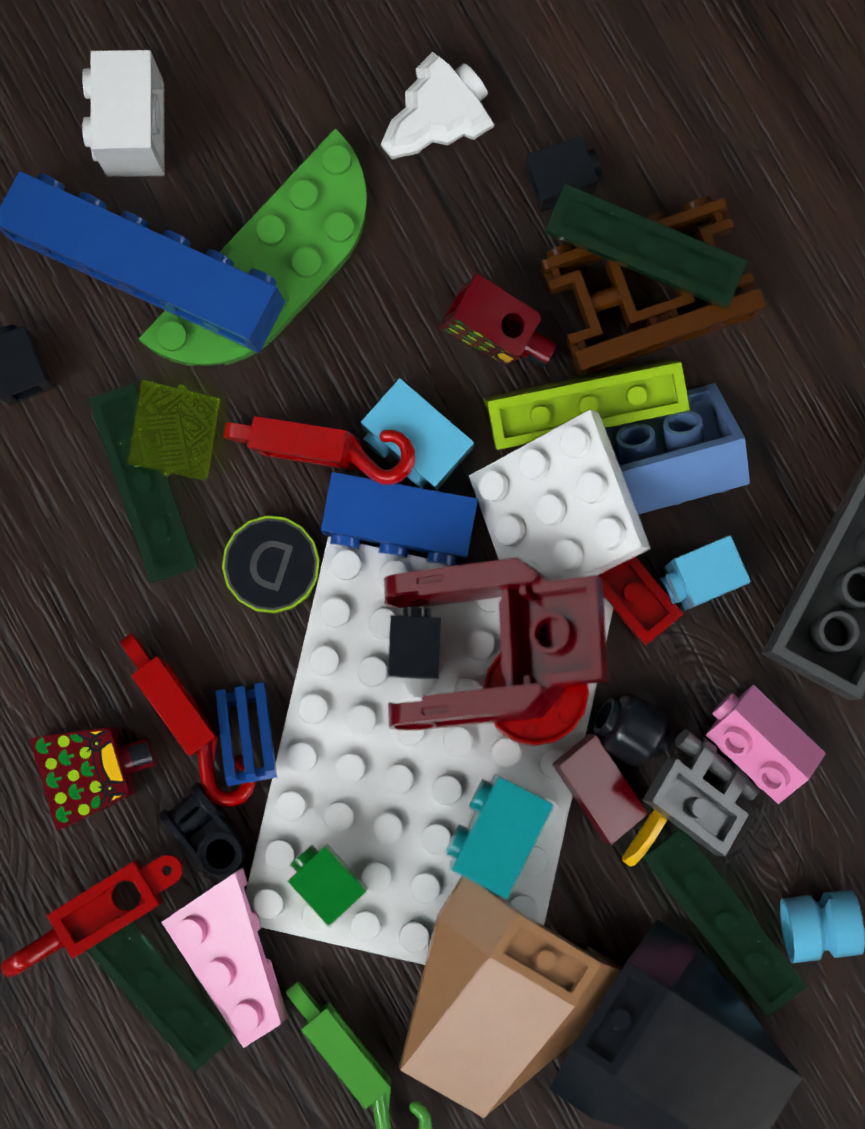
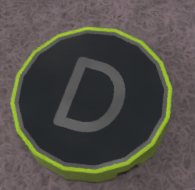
[222,516,321,614]

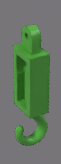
[286,981,433,1129]

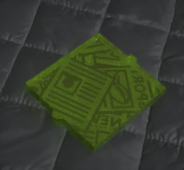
[127,380,220,481]

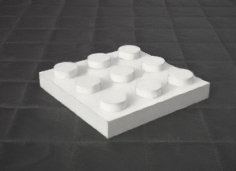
[469,410,651,581]

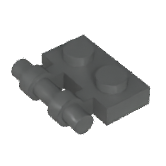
[643,729,760,856]

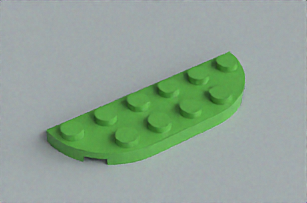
[139,129,367,367]

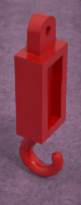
[223,416,416,485]
[120,633,256,807]
[1,854,184,978]

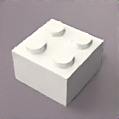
[82,50,164,177]

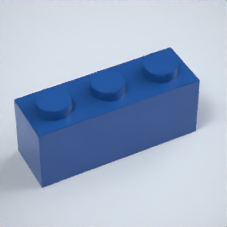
[321,472,478,566]

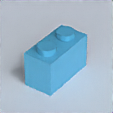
[361,378,474,491]
[660,535,751,612]

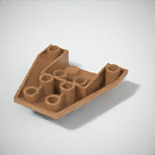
[399,876,623,1118]

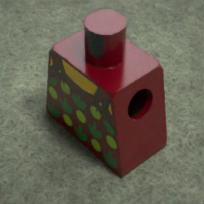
[438,273,557,368]
[29,727,157,831]

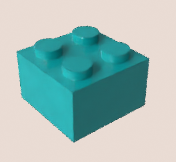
[446,774,554,899]

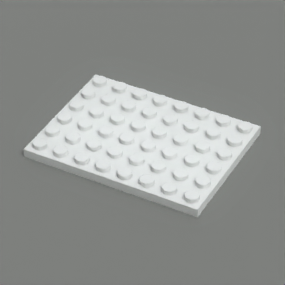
[246,536,613,965]

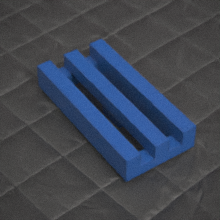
[215,682,277,786]

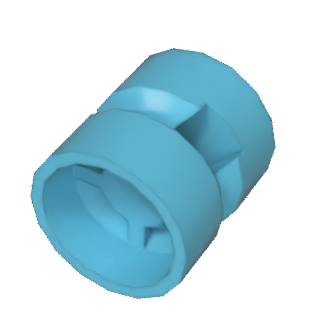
[780,889,865,963]

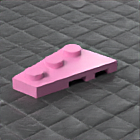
[161,867,288,1048]

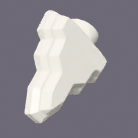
[381,52,494,159]

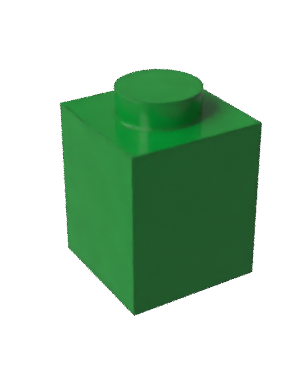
[287,843,368,927]

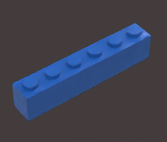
[0,171,285,353]

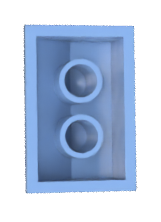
[605,383,750,515]

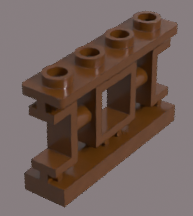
[539,196,766,378]

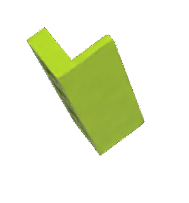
[483,359,690,450]

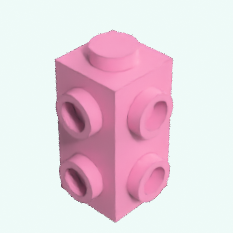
[706,684,826,804]

